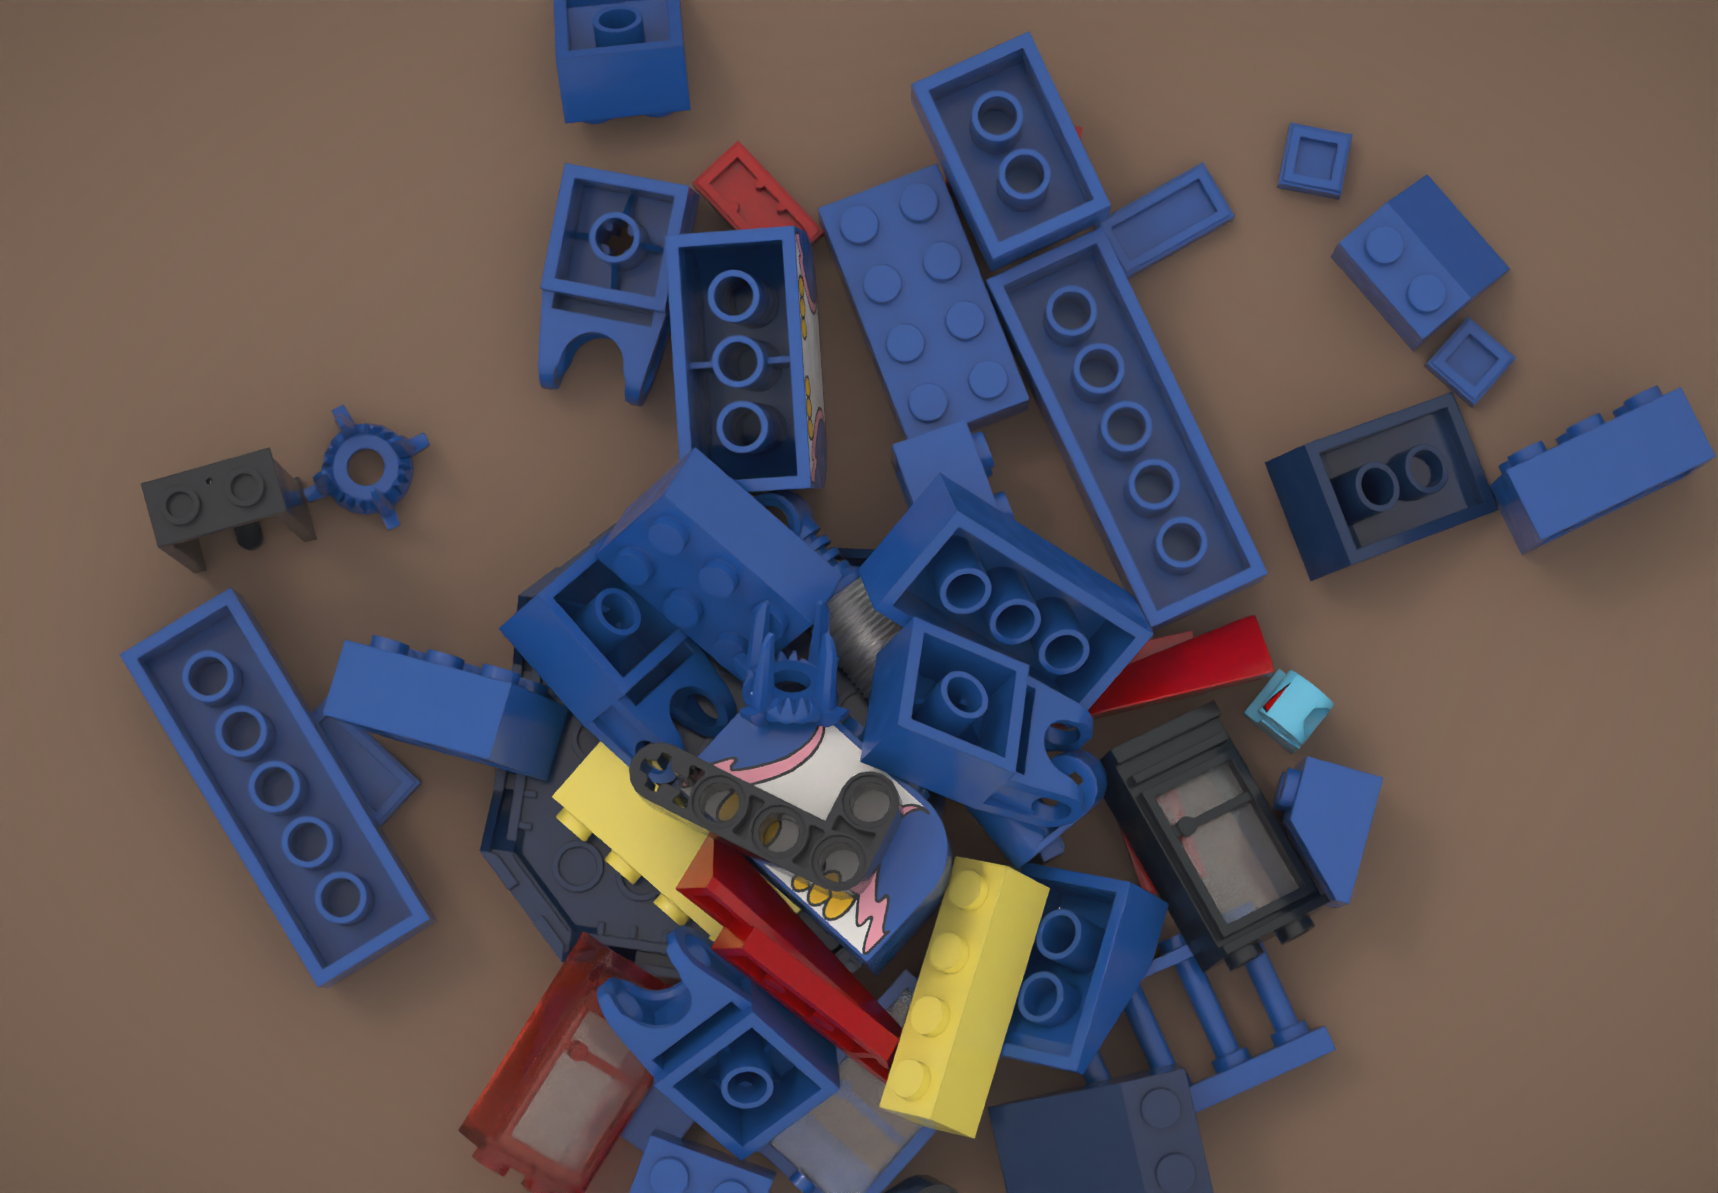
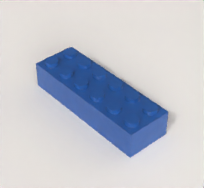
[985,226,1268,632]
[119,587,438,989]

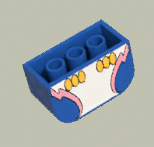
[665,226,827,493]
[672,712,954,976]

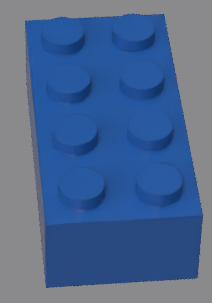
[818,163,1030,441]
[858,472,1154,729]

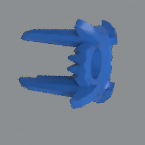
[302,404,430,531]
[732,600,850,727]

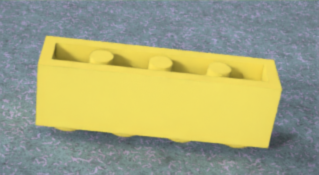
[552,741,802,942]
[879,856,1050,1139]

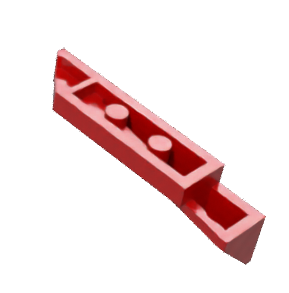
[1051,615,1275,728]
[675,836,903,1085]

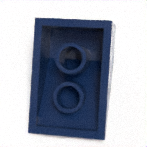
[1265,392,1499,581]
[987,1063,1214,1193]

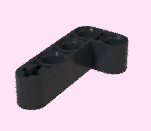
[629,742,904,900]

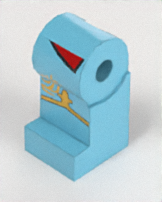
[1242,669,1334,754]

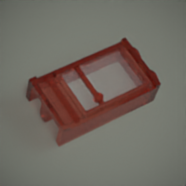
[458,932,673,1193]

